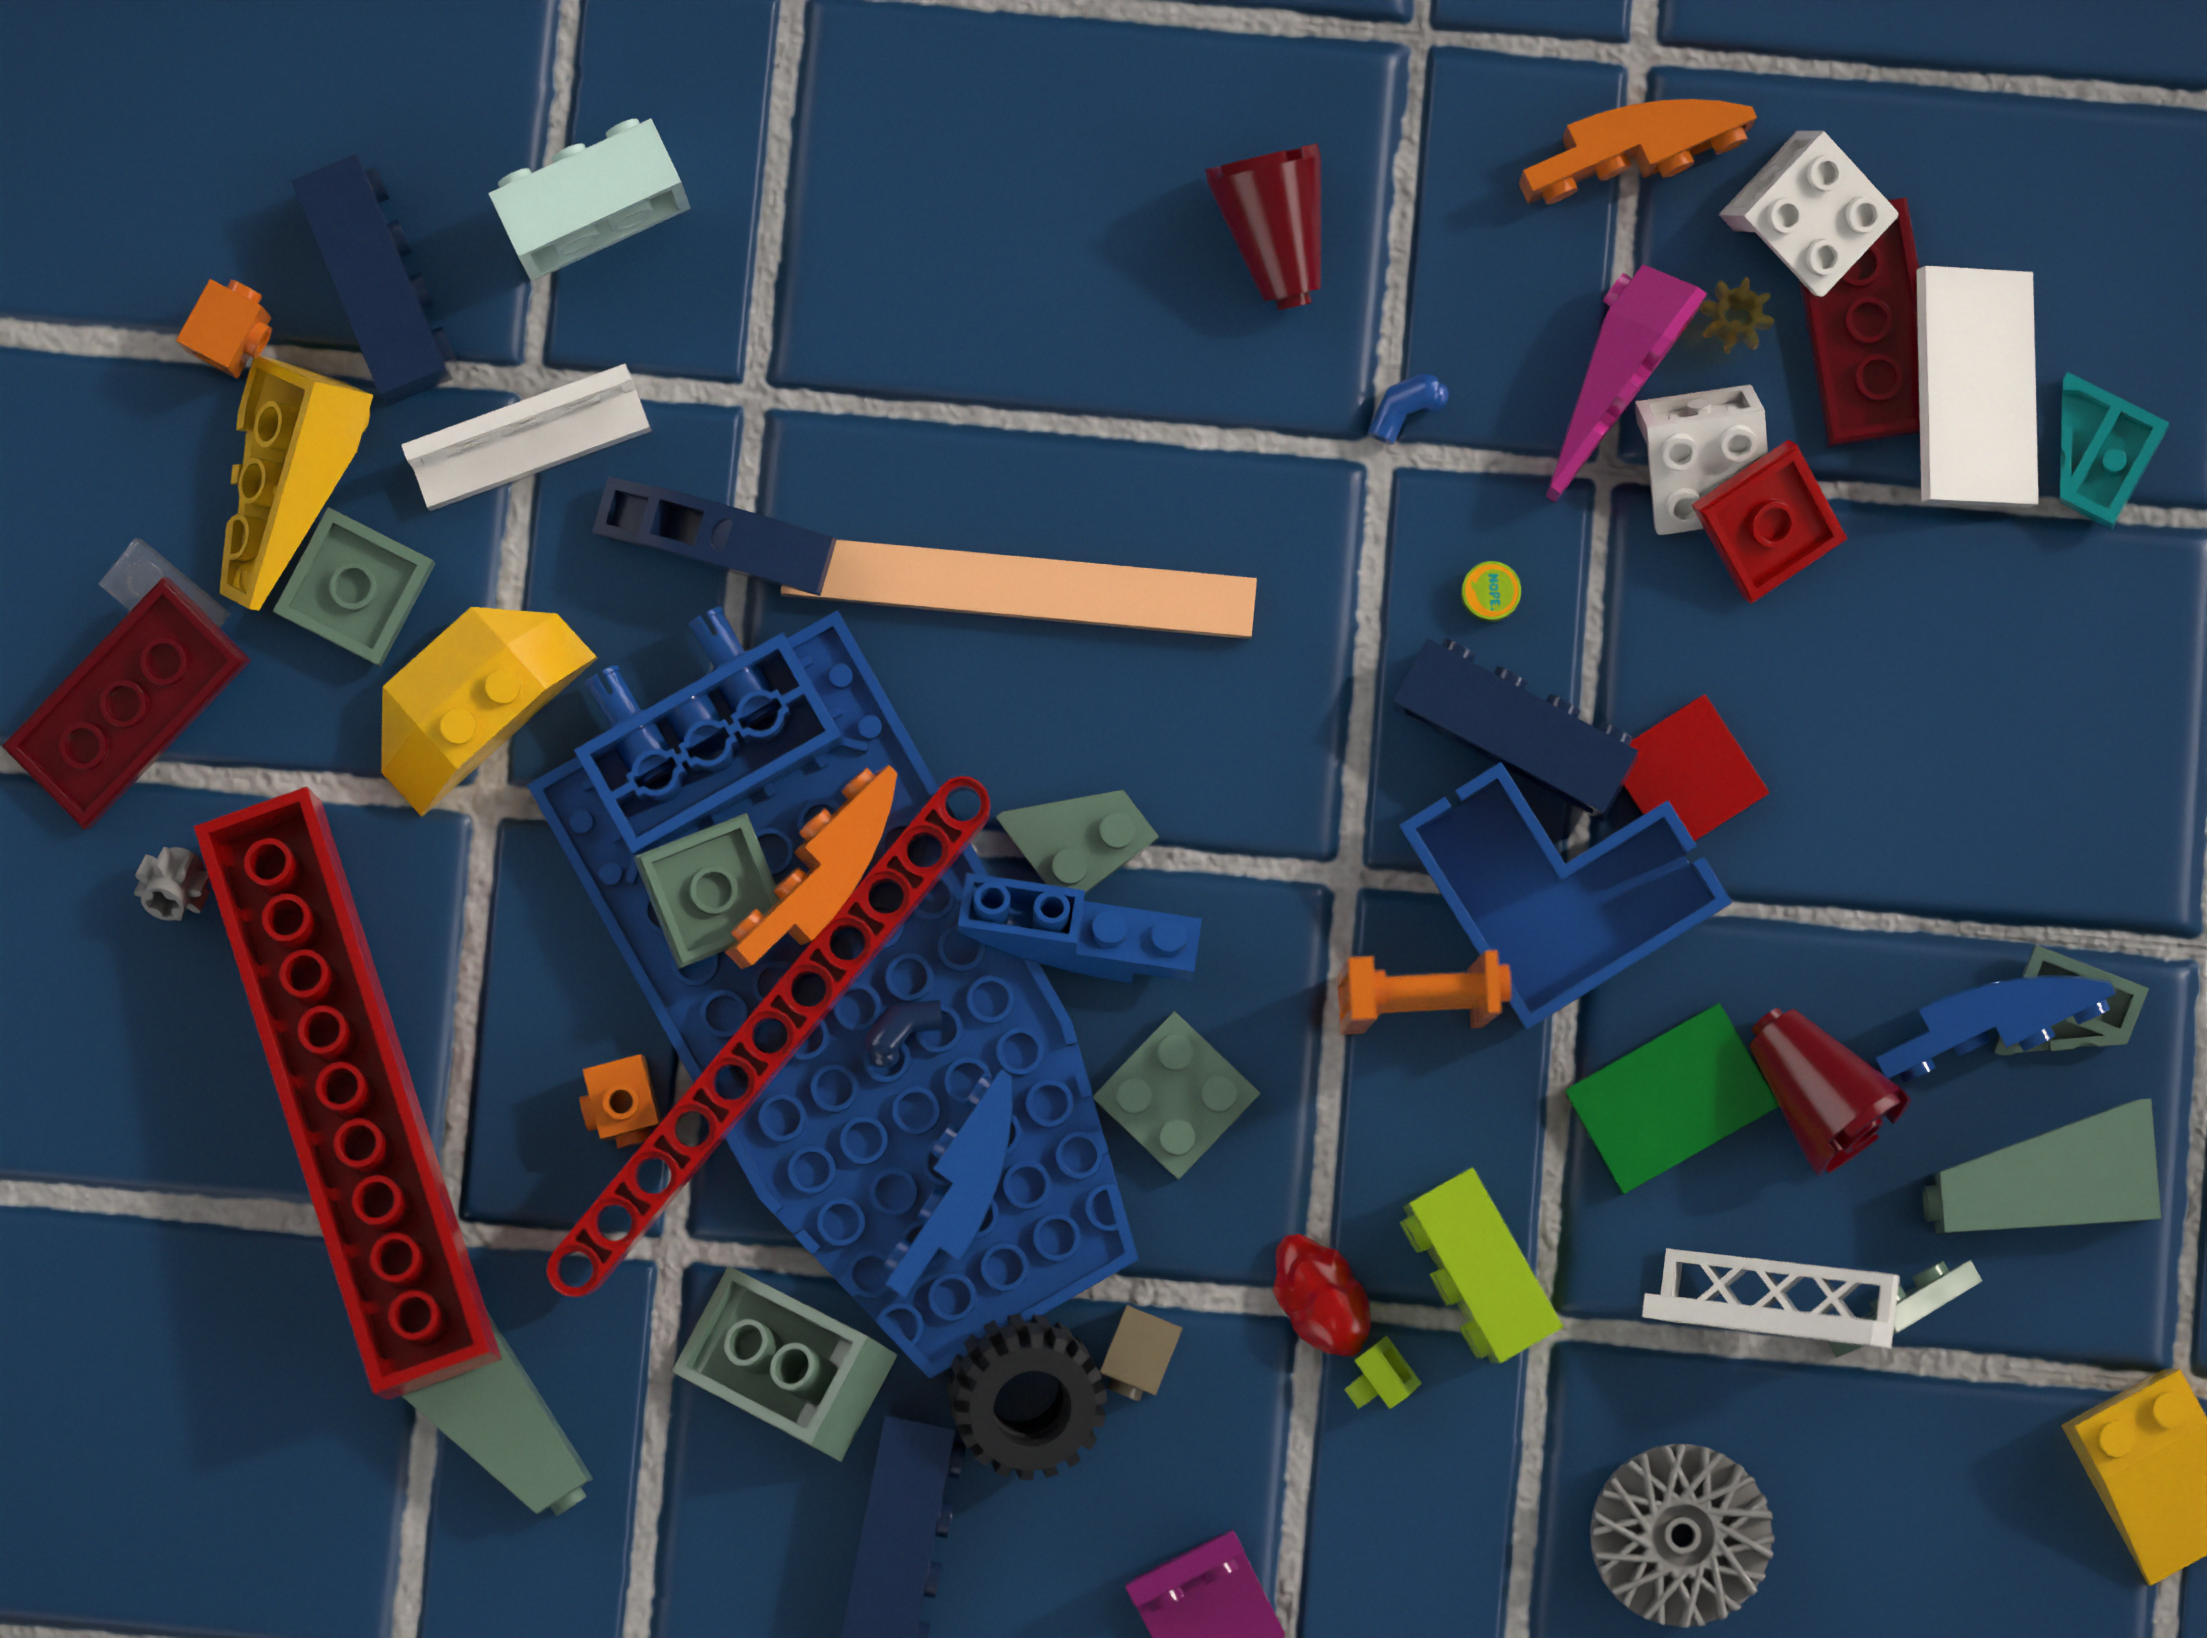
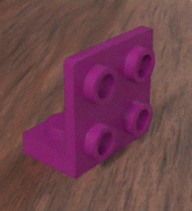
[1125,1528,1285,1638]

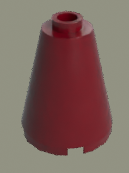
[1205,143,1321,310]
[1749,1008,1911,1176]

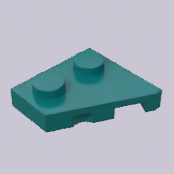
[2059,372,2170,529]

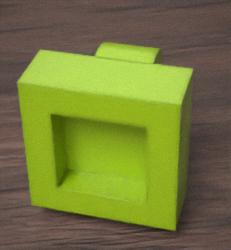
[1344,1335,1422,1409]

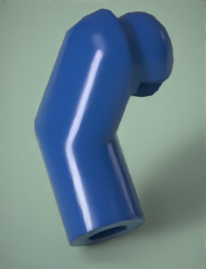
[1367,373,1449,445]

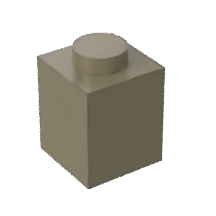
[1100,1305,1183,1402]

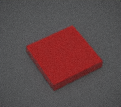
[1691,439,1848,604]
[1623,694,1770,842]

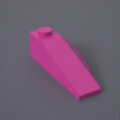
[1546,264,1707,503]

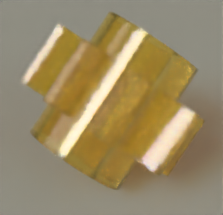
[1699,277,1774,353]

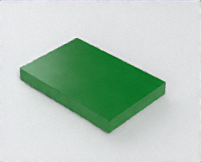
[1563,1002,1779,1195]

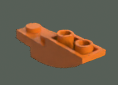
[1519,99,1757,205]
[725,765,897,969]

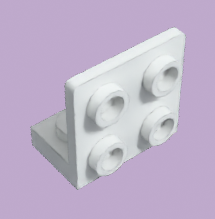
[1719,131,1898,296]
[1635,384,1768,535]

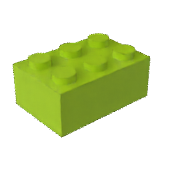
[1399,1167,1564,1363]

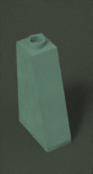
[1922,1099,2161,1234]
[401,1310,593,1516]

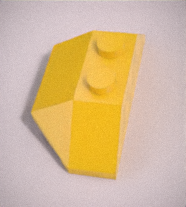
[381,607,598,817]

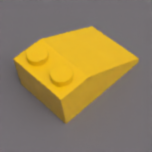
[2061,1369,2207,1586]

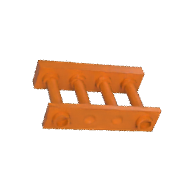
[1337,950,1511,1035]

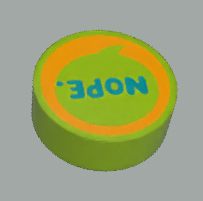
[1461,561,1521,623]

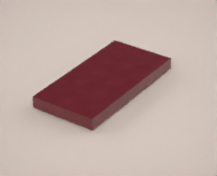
[1799,197,1920,447]
[2,577,252,830]

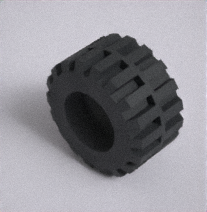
[947,1314,1107,1480]

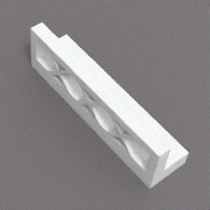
[401,364,651,511]
[1642,1248,1899,1349]

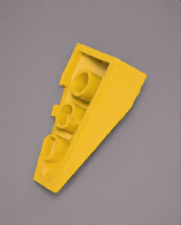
[219,355,373,611]

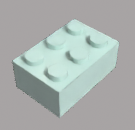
[489,119,691,282]

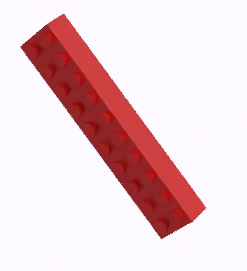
[193,786,502,1400]

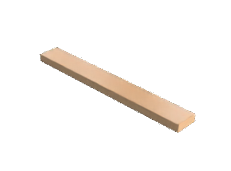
[781,540,1257,639]

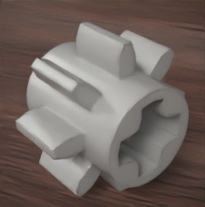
[134,847,210,921]

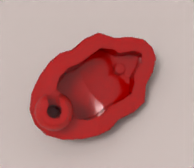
[1272,1234,1371,1357]

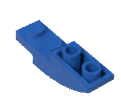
[957,873,1202,983]
[1876,975,2116,1083]
[883,1069,1013,1298]

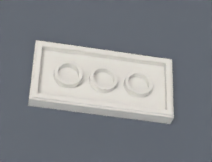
[1917,266,2038,507]

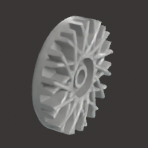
[1590,1444,1774,1627]

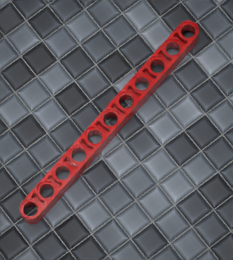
[547,776,991,1297]

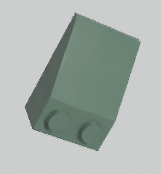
[671,1265,898,1462]

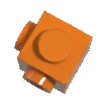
[176,279,272,379]
[579,1054,662,1149]

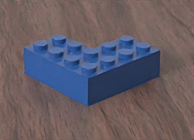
[1399,762,1733,1031]

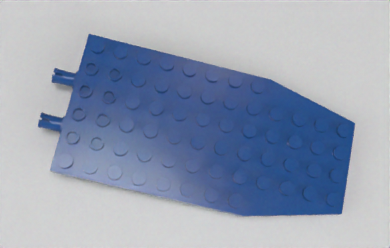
[527,606,1139,1379]

